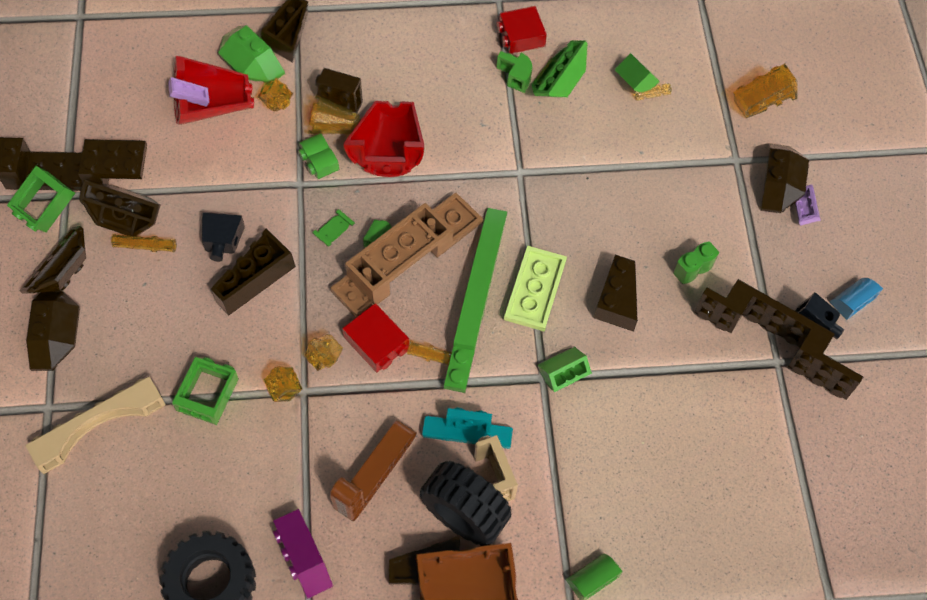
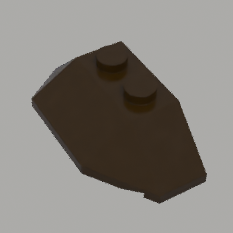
[761,144,809,213]
[79,179,161,238]
[19,226,86,294]
[26,291,80,371]

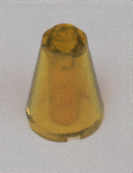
[308,95,361,134]

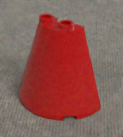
[174,56,254,125]
[344,101,425,177]

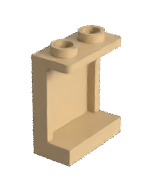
[474,435,518,502]

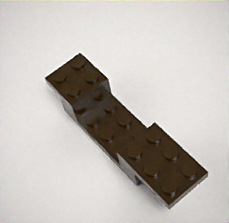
[0,137,147,191]
[695,279,864,400]

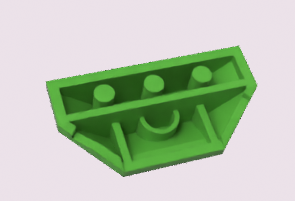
[218,25,285,84]
[532,40,588,97]

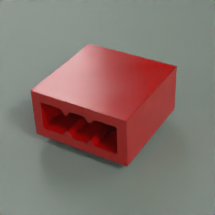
[497,6,547,54]

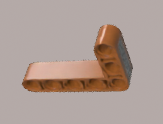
[330,420,417,522]

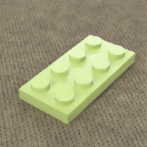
[504,246,567,332]

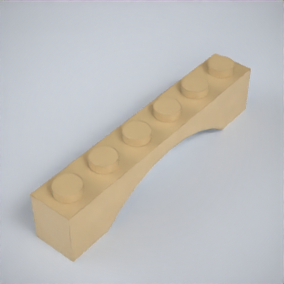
[25,377,166,475]

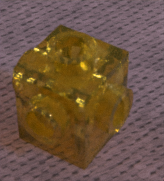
[257,78,293,112]
[304,333,343,371]
[264,366,303,402]

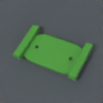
[313,209,355,247]

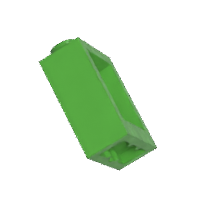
[7,166,75,233]
[172,357,239,425]

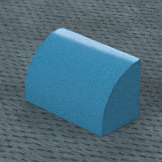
[830,278,883,320]

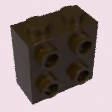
[315,68,363,117]

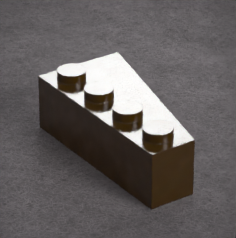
[210,228,296,316]

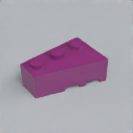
[273,509,333,599]

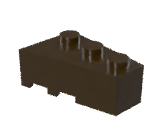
[594,254,638,332]

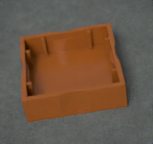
[415,543,518,600]

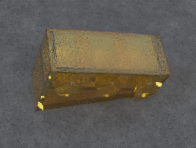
[733,63,798,118]

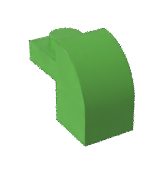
[497,51,532,93]

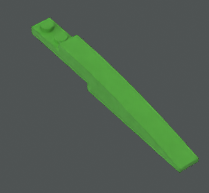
[444,208,507,393]

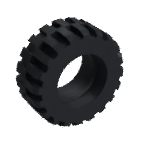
[420,461,511,546]
[159,531,256,600]

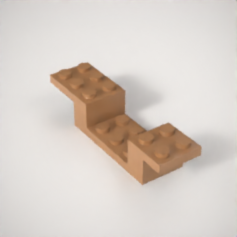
[330,192,483,318]

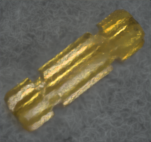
[634,83,672,101]

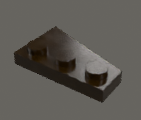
[389,536,460,585]

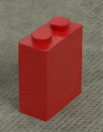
[342,303,409,373]

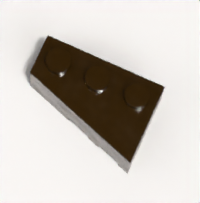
[261,0,309,63]

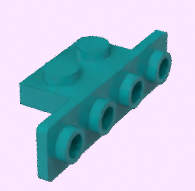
[422,408,513,449]

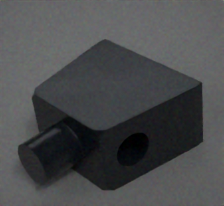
[202,212,245,262]
[795,292,844,340]

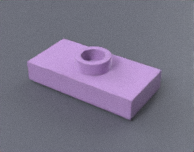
[168,77,209,107]
[795,184,821,226]

